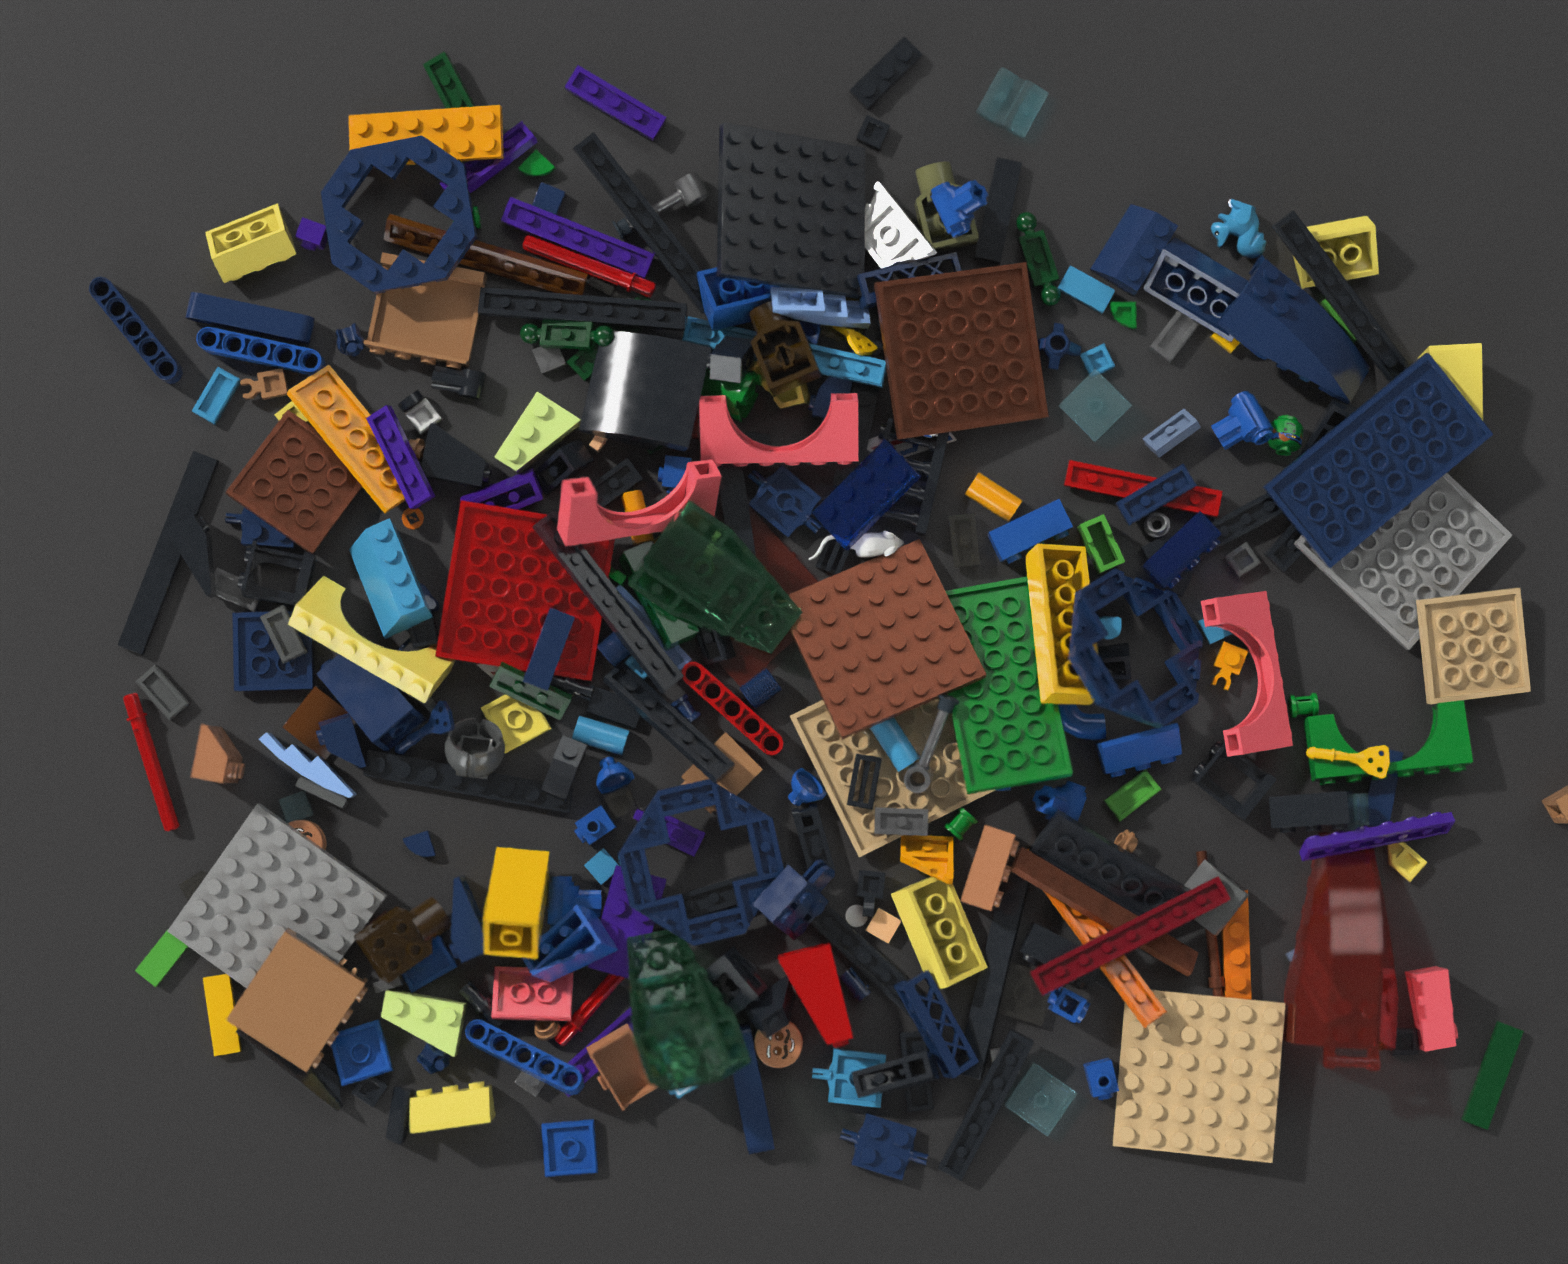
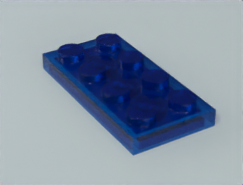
[812,439,921,550]

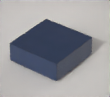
[532,182,566,215]

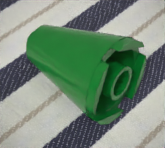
[701,369,762,422]

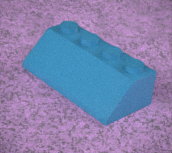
[349,518,433,639]

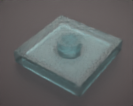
[1058,369,1132,442]
[1004,1062,1077,1137]

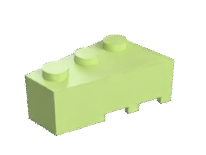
[495,392,581,474]
[381,989,467,1057]

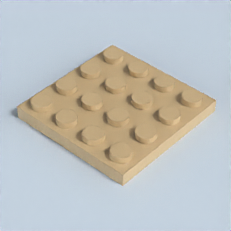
[1416,588,1531,704]

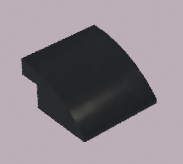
[578,331,711,452]

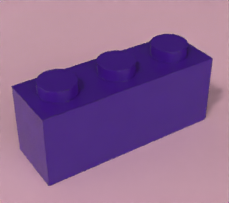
[460,468,543,509]

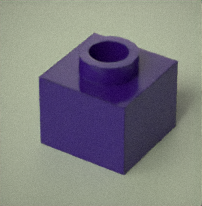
[295,217,328,251]

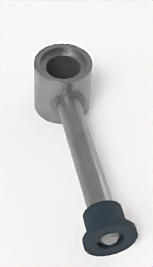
[612,172,709,240]
[904,694,959,793]

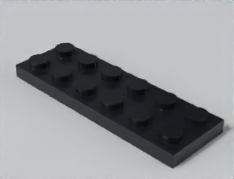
[1029,810,1191,916]

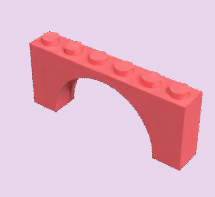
[699,393,858,467]
[557,459,721,546]
[1201,591,1293,757]

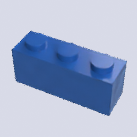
[987,499,1073,564]

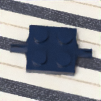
[748,465,822,538]
[225,507,295,549]
[840,1113,928,1180]

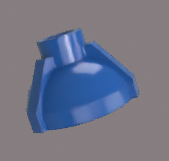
[596,757,634,794]
[788,768,826,806]

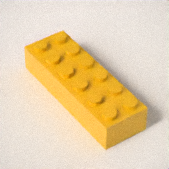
[1025,544,1098,705]

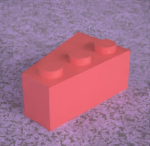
[1405,966,1458,1052]

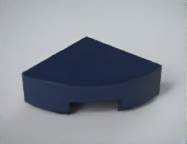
[403,830,436,857]

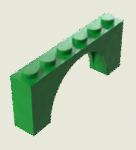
[1303,700,1473,786]

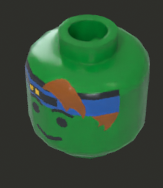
[1268,415,1304,456]

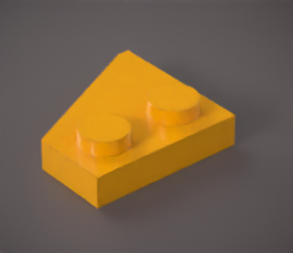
[900,835,953,885]

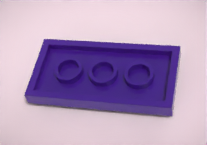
[588,865,667,981]

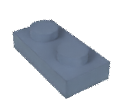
[1142,409,1201,458]

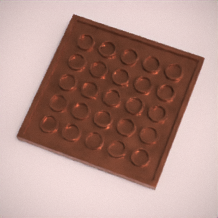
[874,262,1049,440]
[777,539,986,740]

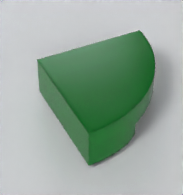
[519,150,555,176]
[1109,302,1137,329]
[609,566,627,586]

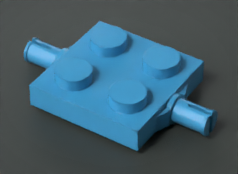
[812,1048,886,1108]

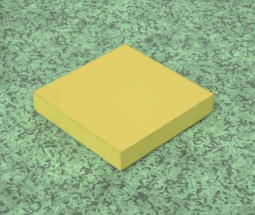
[481,694,551,754]

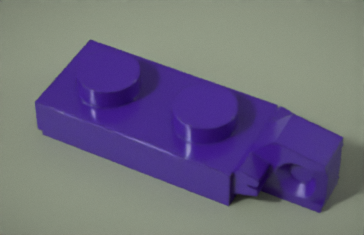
[633,808,706,857]

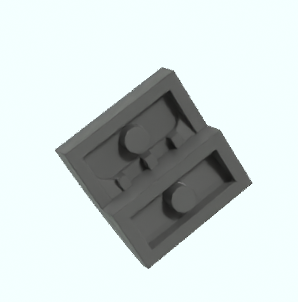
[1185,859,1249,936]

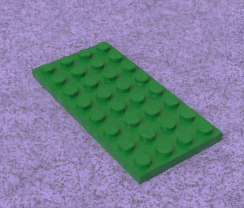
[946,577,1073,795]

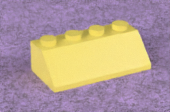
[891,876,988,989]

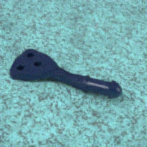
[394,700,455,755]

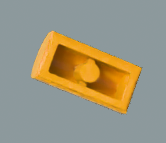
[964,472,1022,522]
[621,490,654,546]

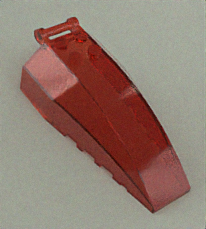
[1282,832,1398,1072]

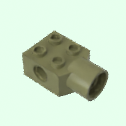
[914,161,979,253]

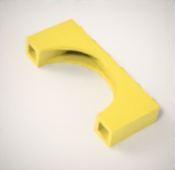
[288,576,456,703]

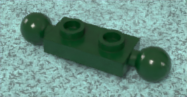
[1016,212,1061,306]
[520,320,614,350]

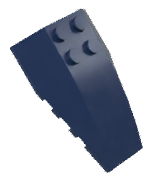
[1217,255,1370,404]

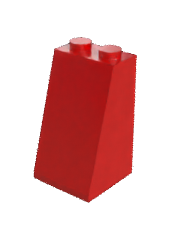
[778,942,853,1047]

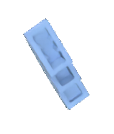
[770,287,871,329]
[259,732,357,798]

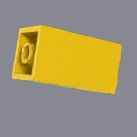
[484,847,549,959]

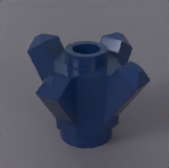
[1037,323,1081,370]

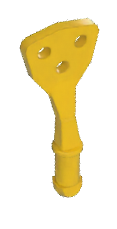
[828,325,878,355]
[1306,745,1390,779]

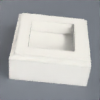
[405,398,442,435]

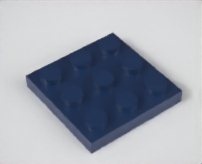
[232,611,314,691]

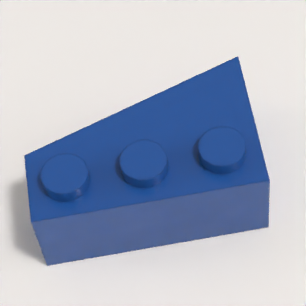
[521,904,618,982]

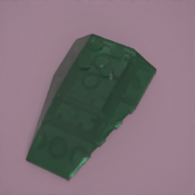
[628,500,803,653]
[627,930,751,1092]

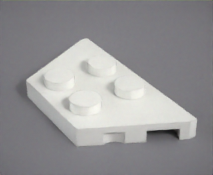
[865,182,937,269]

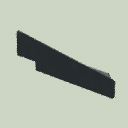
[236,1028,343,1112]

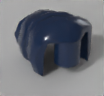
[335,323,365,356]
[416,1042,450,1074]

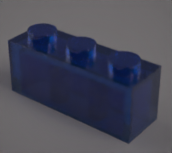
[1141,511,1222,589]

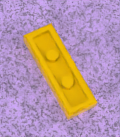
[203,974,242,1056]

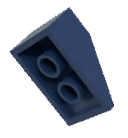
[450,875,484,963]

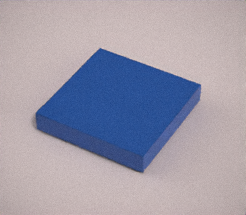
[402,935,458,993]
[331,1019,394,1086]
[541,1119,598,1177]

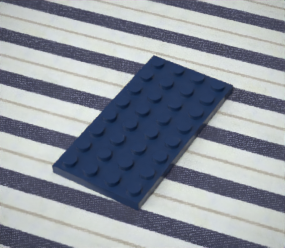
[1263,353,1493,568]

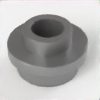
[1144,512,1170,538]

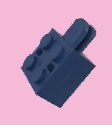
[753,860,835,940]

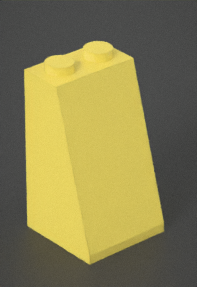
[1418,343,1483,421]

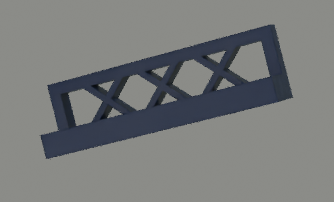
[857,252,961,310]
[894,970,979,1078]

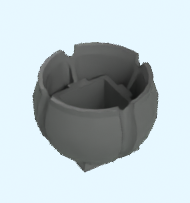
[445,718,505,779]

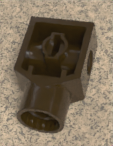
[749,301,822,396]
[353,896,452,984]

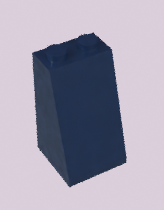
[316,654,427,753]

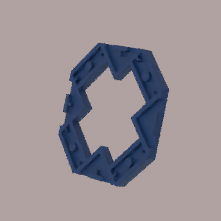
[321,135,477,294]
[1069,569,1203,729]
[618,779,784,946]

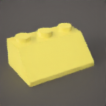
[205,203,296,283]
[1293,216,1379,288]
[410,1081,495,1133]

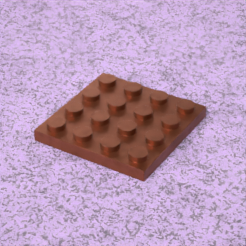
[226,410,362,554]

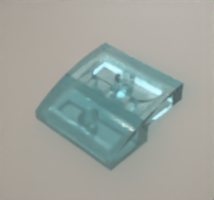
[975,67,1049,138]

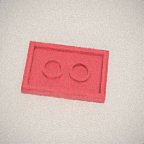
[492,966,574,1021]

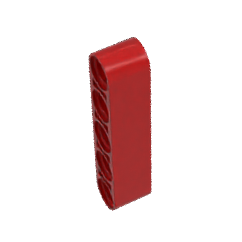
[682,662,783,756]

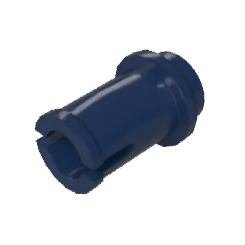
[839,967,871,1002]

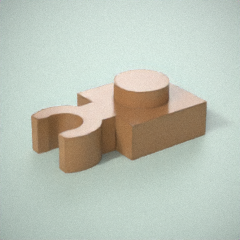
[240,368,288,400]

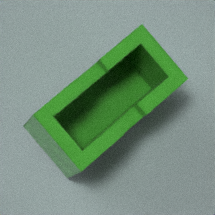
[1077,514,1125,575]

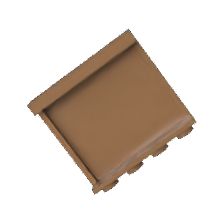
[363,252,487,370]
[226,928,368,1072]

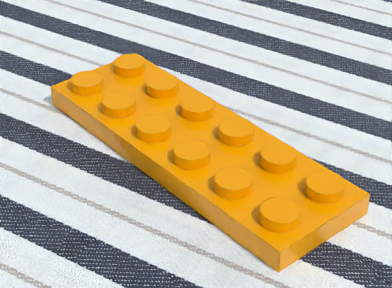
[349,105,504,165]
[287,365,405,514]

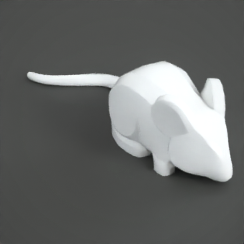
[809,531,904,560]

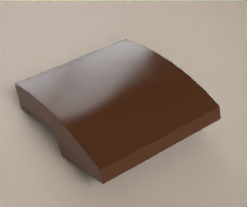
[282,686,356,760]

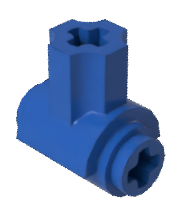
[930,180,988,238]
[1211,391,1274,450]
[1033,781,1087,821]
[547,876,601,929]

